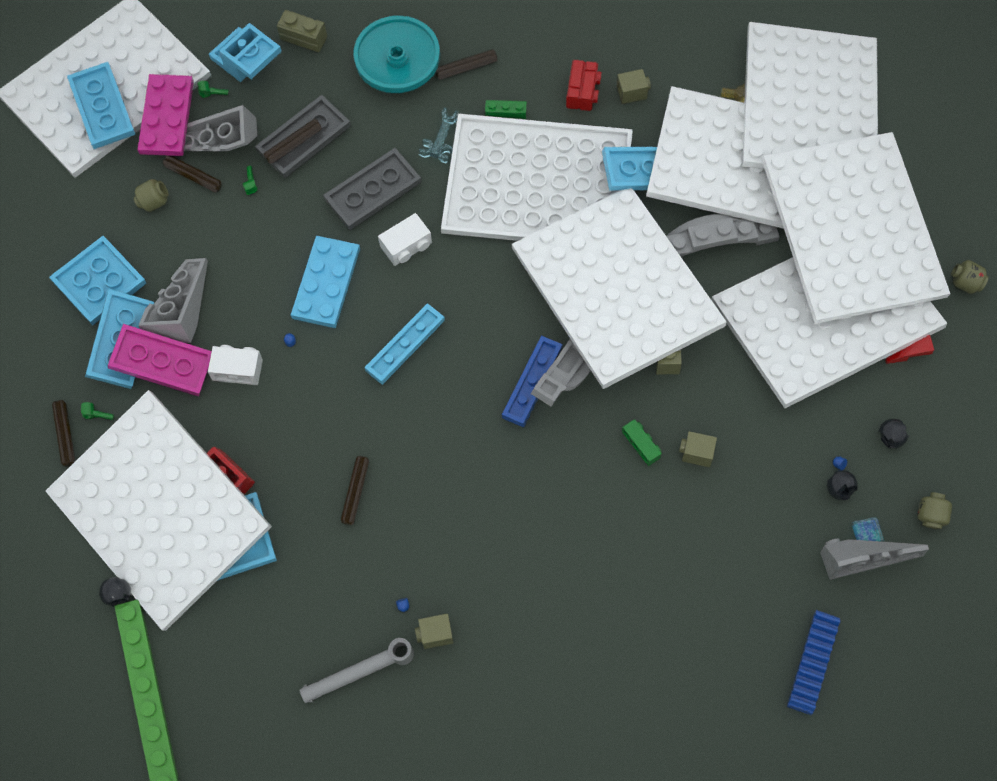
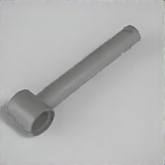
[300,638,414,703]

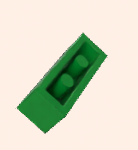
[485,100,527,120]
[622,419,662,467]

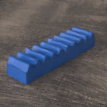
[502,336,563,427]
[787,610,841,715]

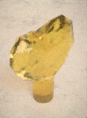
[721,84,745,103]

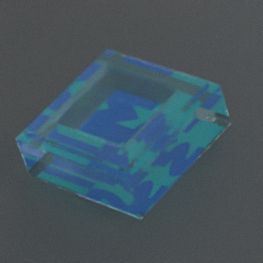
[851,517,884,542]

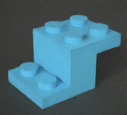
[209,23,282,82]

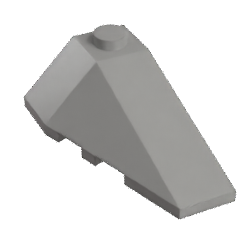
[184,105,257,151]
[138,258,208,343]
[820,539,929,580]

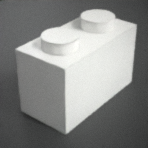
[378,213,432,266]
[208,345,263,385]

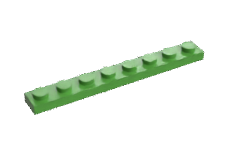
[114,599,179,781]

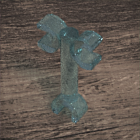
[419,107,458,163]

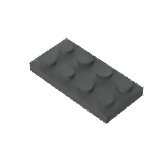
[255,95,351,178]
[323,148,422,230]

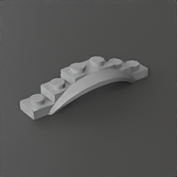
[666,214,780,257]
[531,339,591,406]

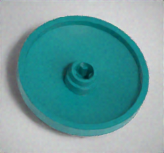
[353,16,440,93]

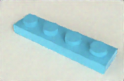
[364,303,445,385]

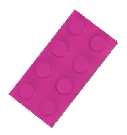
[138,74,194,156]
[108,324,212,397]

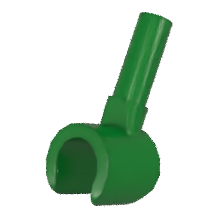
[198,81,229,98]
[242,166,258,195]
[81,402,114,420]

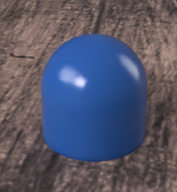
[284,333,296,347]
[833,456,847,470]
[396,598,410,612]

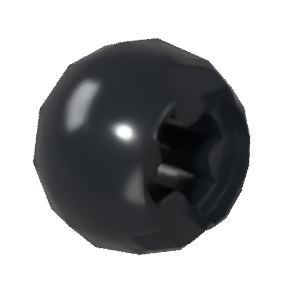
[878,419,909,449]
[827,470,858,500]
[99,577,131,607]

